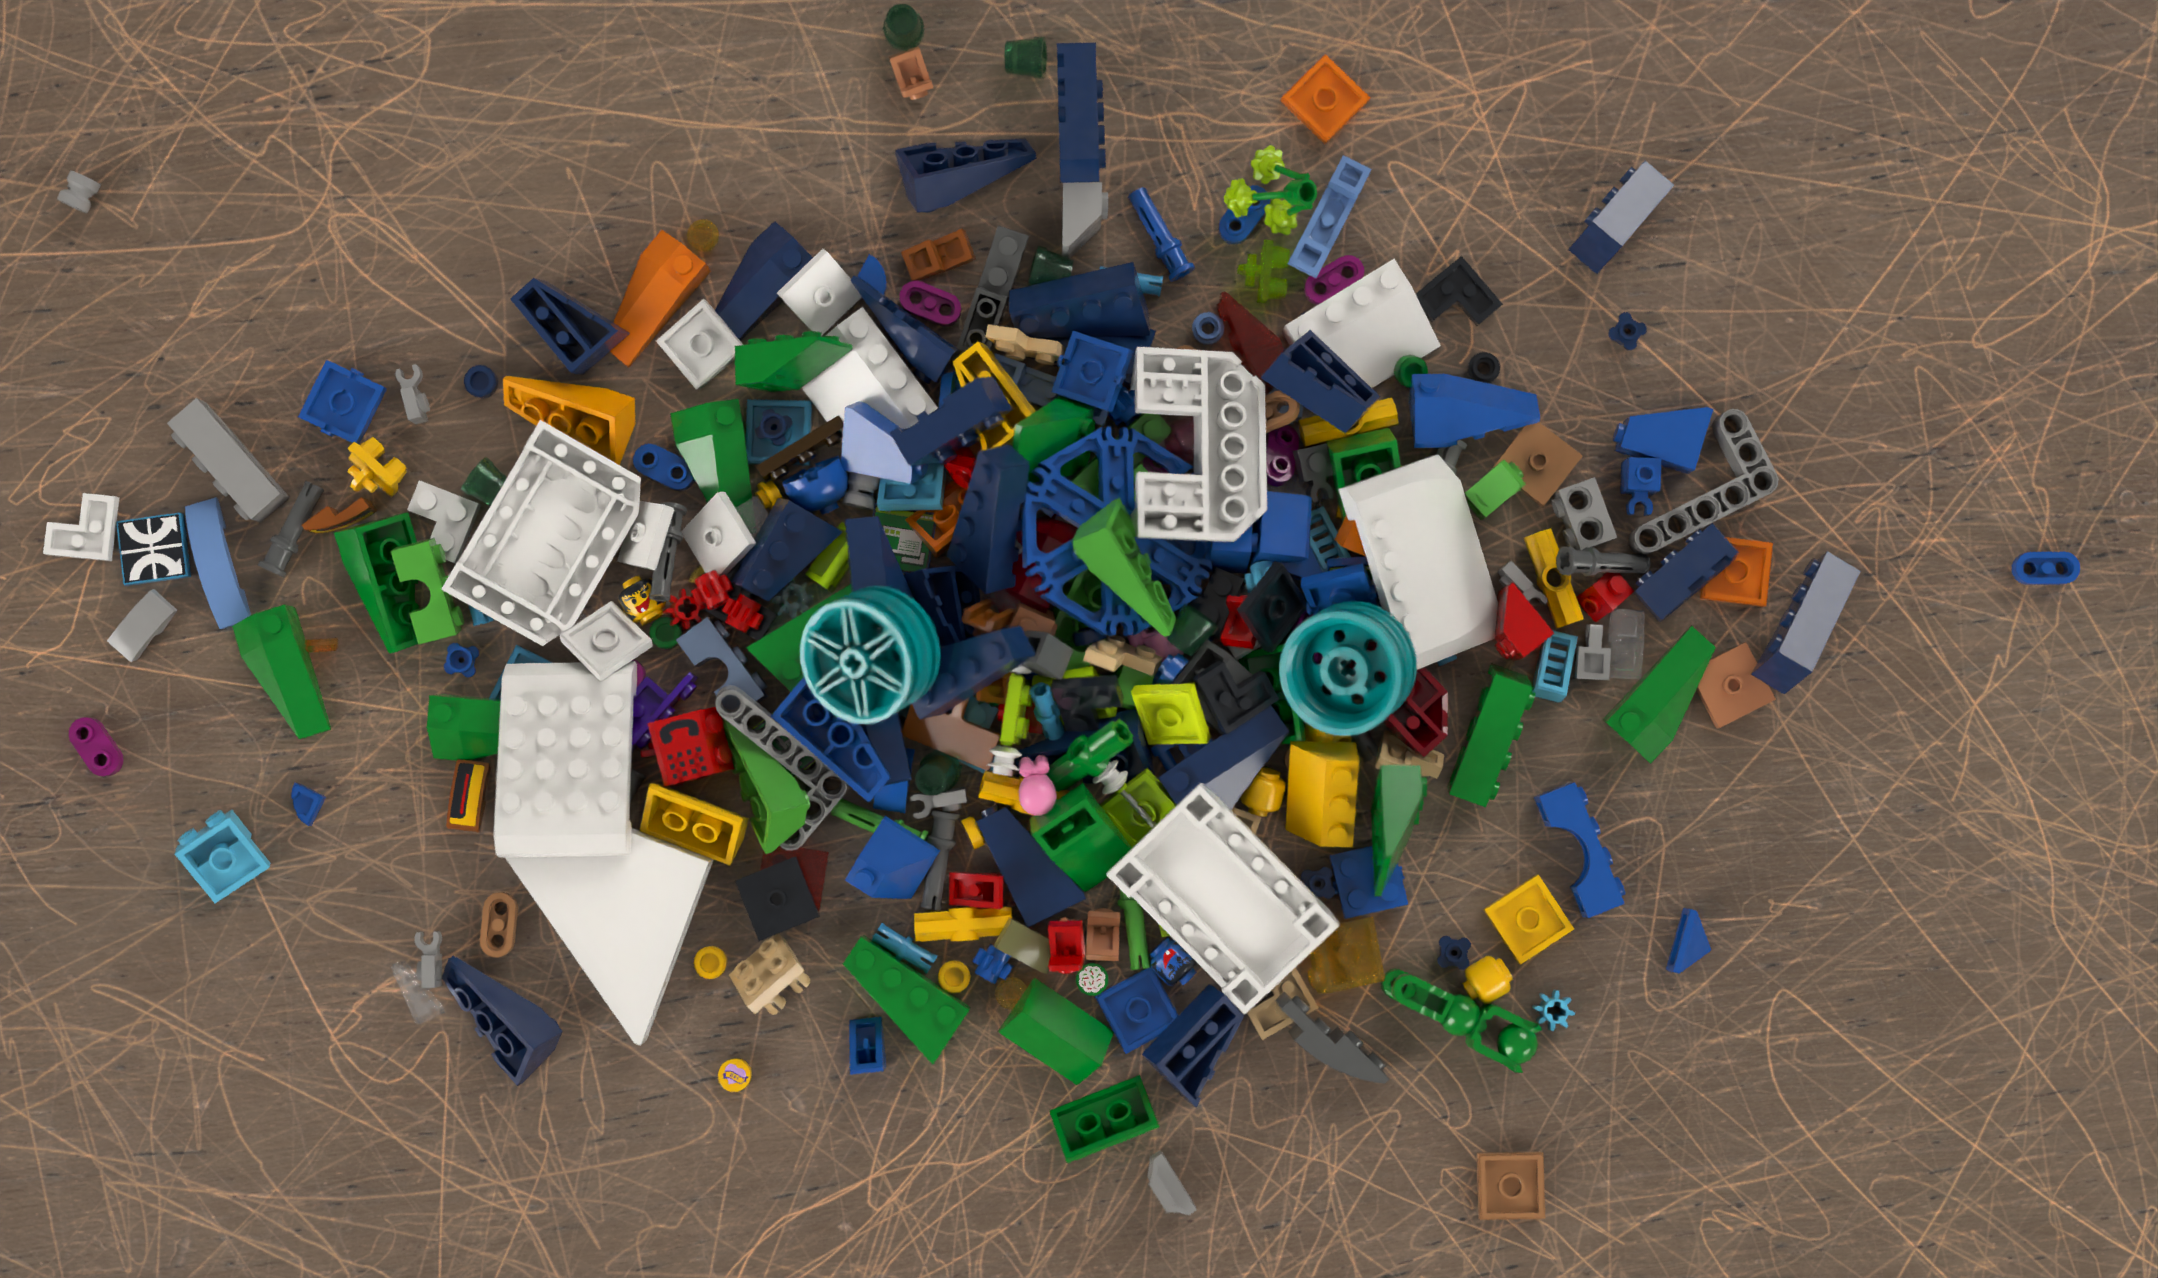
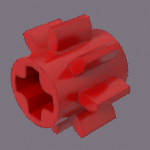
[691,570,733,610]
[663,589,706,630]
[722,594,764,633]

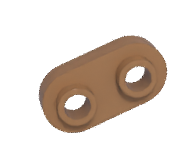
[1265,390,1300,433]
[480,892,518,958]

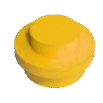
[755,480,783,510]

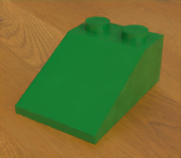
[1012,396,1095,483]
[1326,428,1401,522]

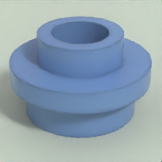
[1192,312,1224,345]

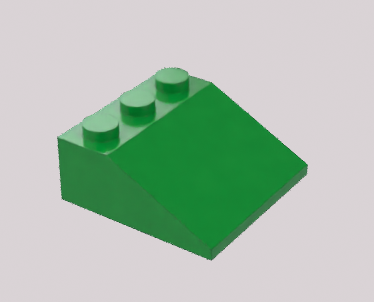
[1370,765,1427,896]

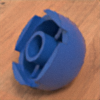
[782,456,848,515]

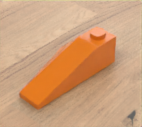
[610,230,711,368]

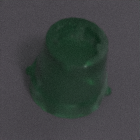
[883,4,925,51]
[1004,36,1047,79]
[1027,246,1074,286]
[461,457,507,506]
[1166,603,1219,656]
[915,750,962,796]

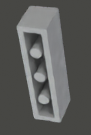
[167,398,290,523]

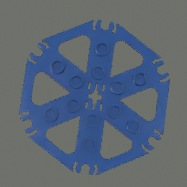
[1021,427,1212,636]

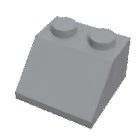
[1062,182,1108,260]

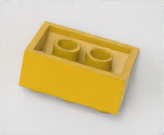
[1285,741,1359,847]
[639,784,749,866]

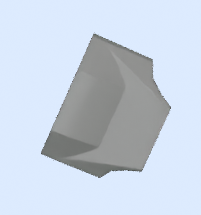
[1147,1150,1197,1215]

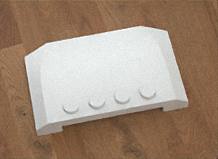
[441,420,641,646]
[1338,455,1498,670]

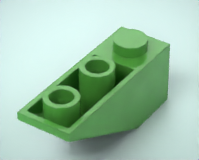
[1465,459,1526,521]

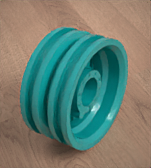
[800,586,940,724]
[1279,601,1417,736]

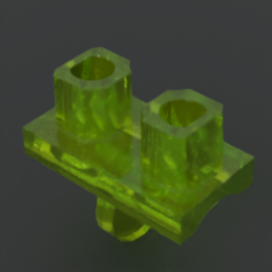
[1237,240,1290,303]

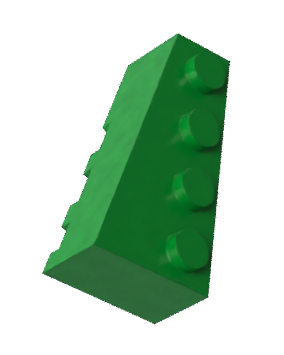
[746,584,852,692]
[1447,663,1535,808]
[843,935,971,1065]

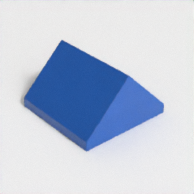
[1251,491,1312,565]

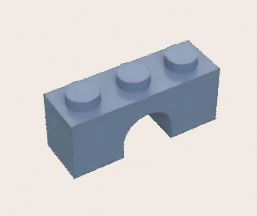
[676,617,768,710]

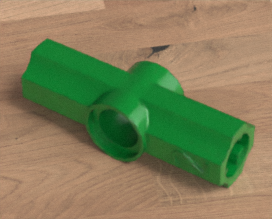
[1046,719,1133,792]

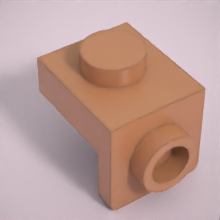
[889,46,934,100]
[1006,603,1058,636]
[1086,908,1120,961]

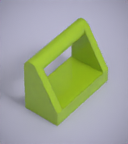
[805,522,849,593]

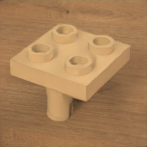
[729,933,810,1015]

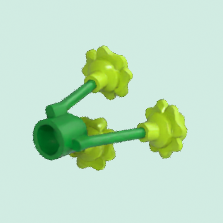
[1224,145,1317,235]

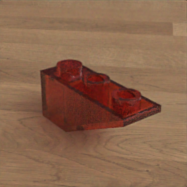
[1216,291,1284,383]

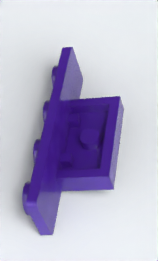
[631,672,698,762]

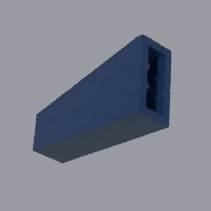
[976,804,1086,927]

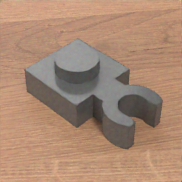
[1293,444,1333,503]

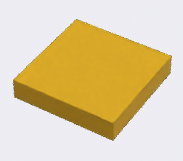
[1483,874,1574,965]

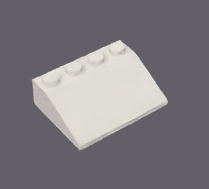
[1282,259,1441,388]
[802,307,938,442]

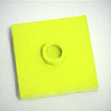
[1131,684,1211,745]

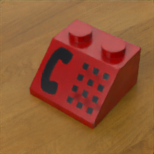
[1494,583,1554,662]
[647,707,735,787]

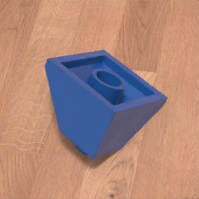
[845,816,940,899]

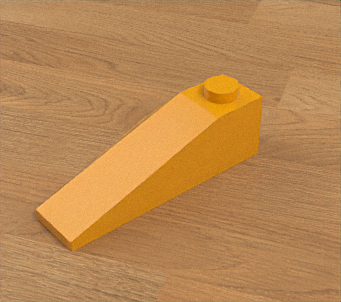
[503,376,635,465]

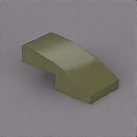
[994,917,1051,975]

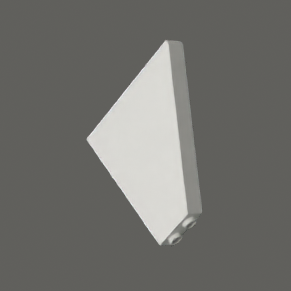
[505,827,714,1046]

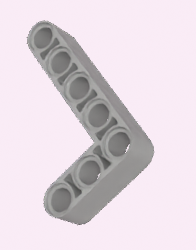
[1628,409,1779,554]
[716,685,847,850]

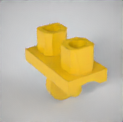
[347,437,407,497]

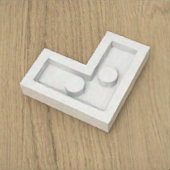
[407,480,481,564]
[43,493,119,561]

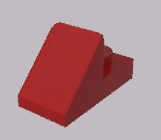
[949,871,1003,909]

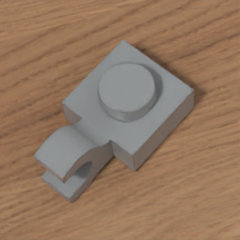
[395,364,430,425]
[1497,561,1548,605]
[1575,624,1611,680]
[910,787,967,819]
[414,931,442,988]

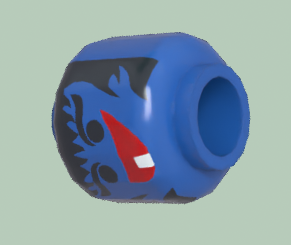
[1149,937,1197,986]

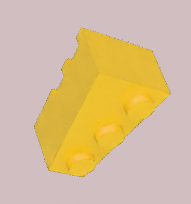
[953,342,1036,450]

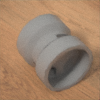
[57,170,101,214]
[842,472,880,510]

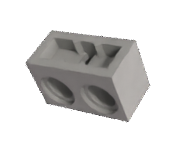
[1551,477,1617,550]

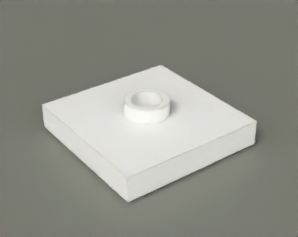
[777,249,862,335]
[656,299,743,390]
[681,492,756,577]
[617,501,674,570]
[560,601,653,682]

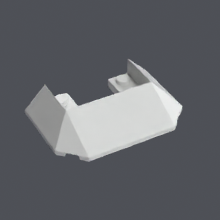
[1130,347,1267,542]

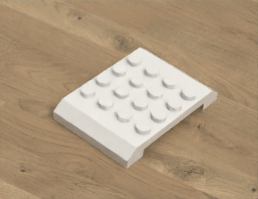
[494,661,637,858]
[1106,782,1339,1014]

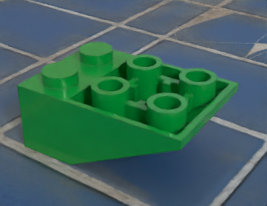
[735,331,852,393]
[1029,783,1132,892]

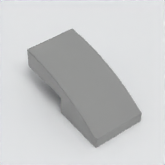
[107,589,177,662]

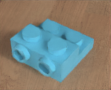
[174,809,271,903]

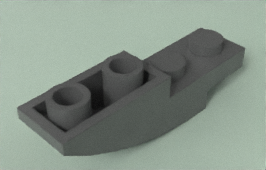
[957,225,1029,351]
[1275,991,1389,1084]

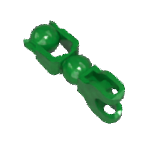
[1381,969,1543,1073]

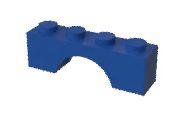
[1534,782,1625,918]

